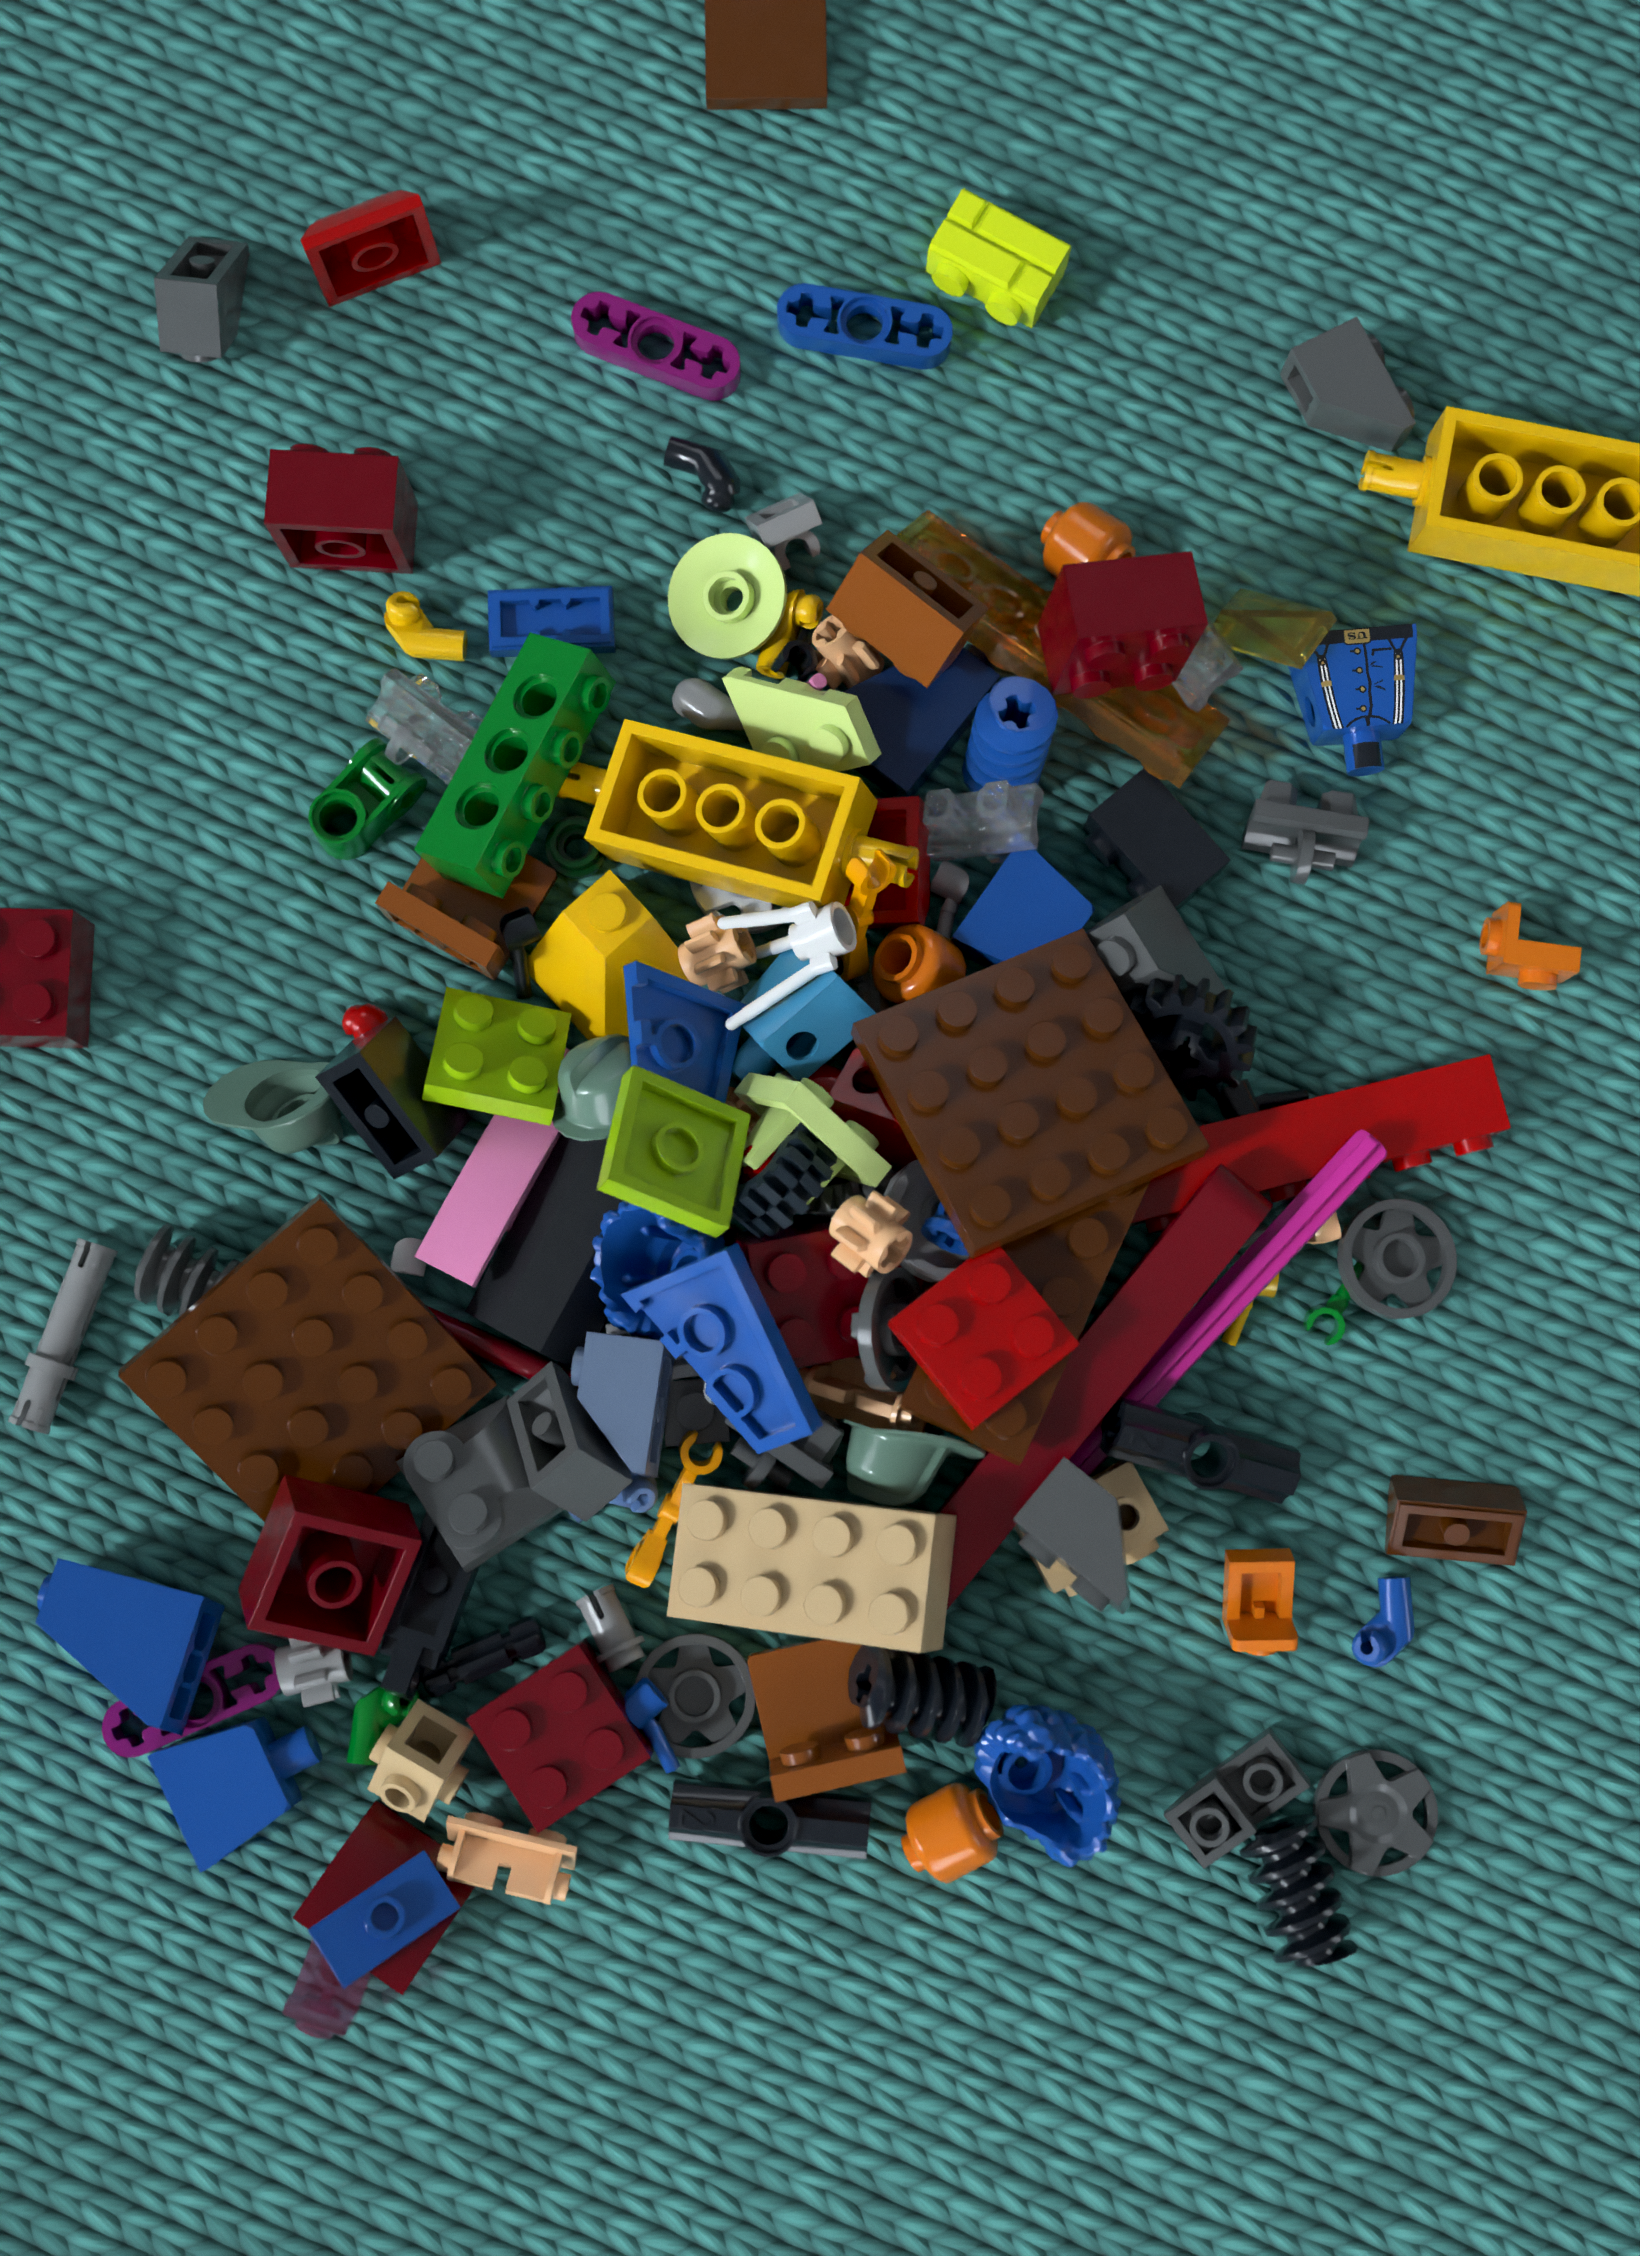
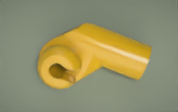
[756,589,824,679]

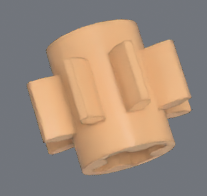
[812,615,884,690]
[678,913,757,994]
[829,1191,913,1278]

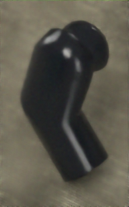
[664,436,740,512]

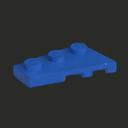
[623,961,746,1103]
[620,1242,823,1454]

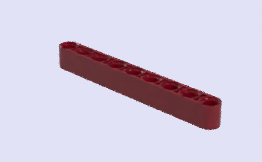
[907,1163,1273,1653]

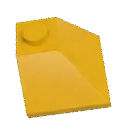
[528,870,690,1040]

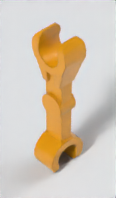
[837,849,896,982]
[625,1430,723,1588]

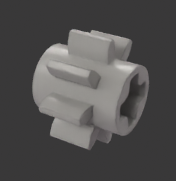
[275,1638,353,1708]

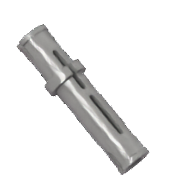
[8,1238,118,1434]

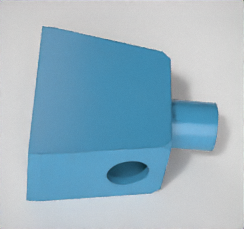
[732,949,876,1081]

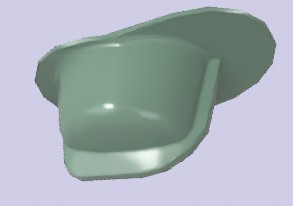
[552,1033,631,1141]
[203,1060,343,1154]
[840,1418,985,1507]

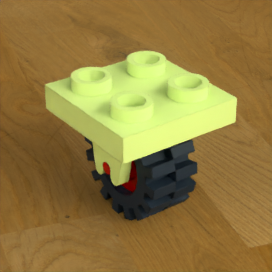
[732,1072,892,1238]

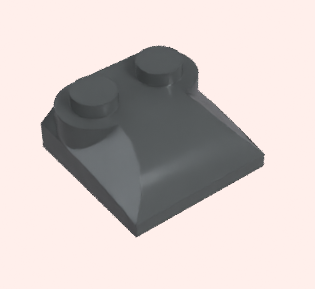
[396,1394,565,1573]

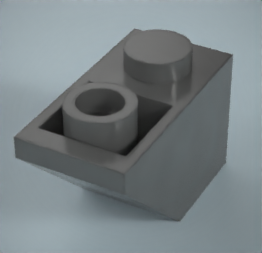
[1280,317,1416,452]
[1013,1457,1131,1615]

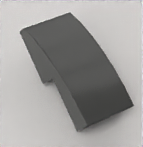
[1163,1727,1310,1869]

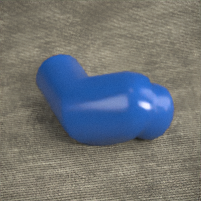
[1352,1576,1415,1668]

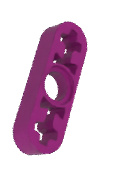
[571,291,741,401]
[102,1642,282,1758]

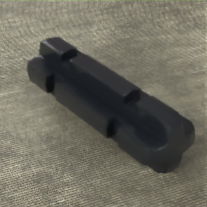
[421,1616,546,1697]

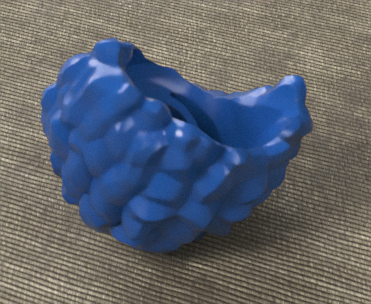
[590,1200,728,1340]
[974,1704,1122,1867]

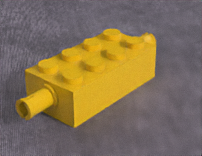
[1358,406,1640,597]
[557,719,919,908]

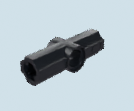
[1100,1397,1301,1504]
[668,1778,872,1859]

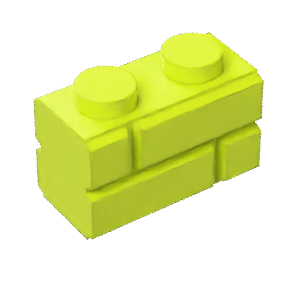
[926,188,1072,329]

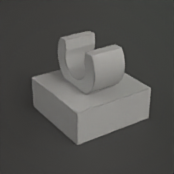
[744,492,823,570]

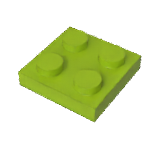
[422,987,572,1126]
[596,1065,751,1238]

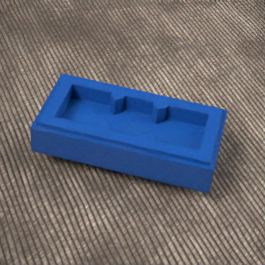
[488,586,616,657]
[308,1850,460,1990]

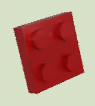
[887,1246,1080,1431]

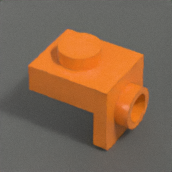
[1479,901,1582,991]
[1222,1548,1298,1656]

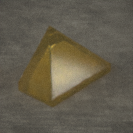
[1206,588,1337,669]

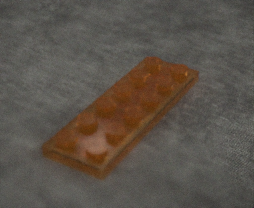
[896,509,1231,789]

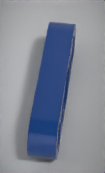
[777,283,953,370]

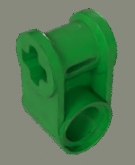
[308,737,427,860]

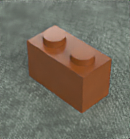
[826,529,989,688]

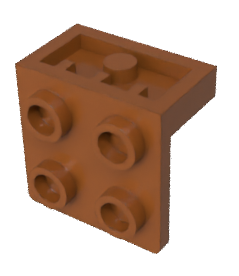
[375,854,557,981]
[747,1638,907,1802]

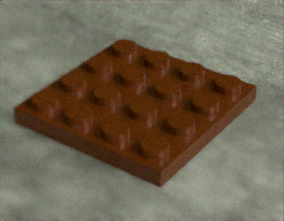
[851,928,1210,1259]
[118,1193,497,1522]

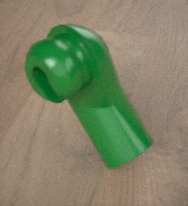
[346,1684,420,1766]

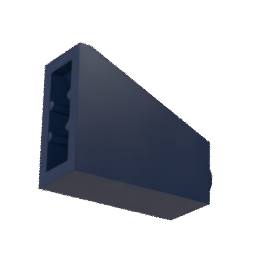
[843,644,1000,798]

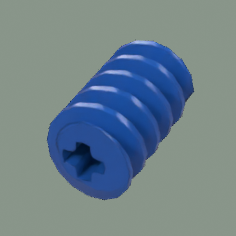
[961,676,1058,805]

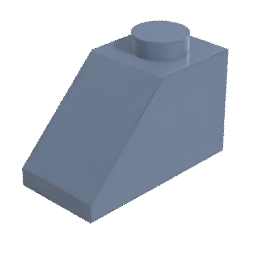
[571,1331,674,1478]

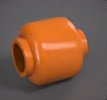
[1040,502,1136,578]
[871,924,967,1005]
[901,1782,1004,1883]

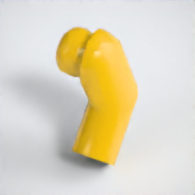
[384,591,467,662]

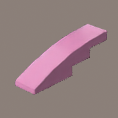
[414,1048,570,1288]

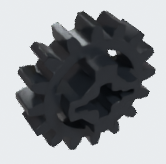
[1128,974,1258,1101]

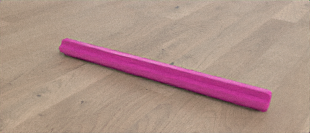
[1069,1129,1387,1477]

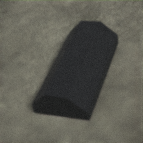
[465,1134,623,1368]

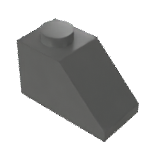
[154,236,249,363]
[1086,885,1226,1000]
[506,1360,633,1522]

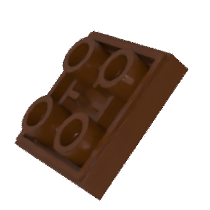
[705,0,827,110]

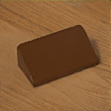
[1385,1475,1527,1566]

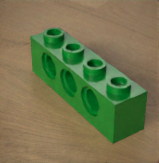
[414,632,616,898]

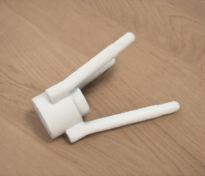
[717,901,857,1030]

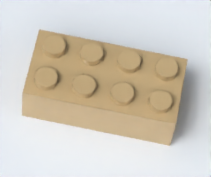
[667,1483,957,1653]

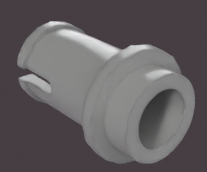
[575,1584,645,1673]

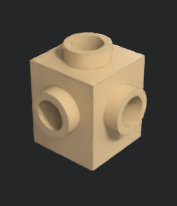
[367,1699,475,1822]

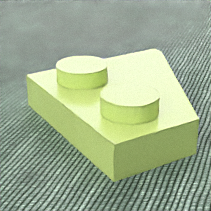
[722,666,882,772]

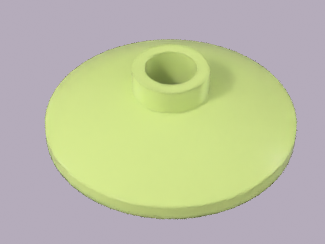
[668,533,787,659]

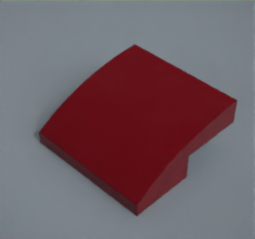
[292,1800,476,1995]

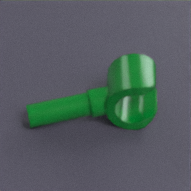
[1303,1262,1362,1345]

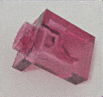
[282,1939,372,2039]

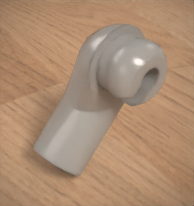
[672,678,744,730]

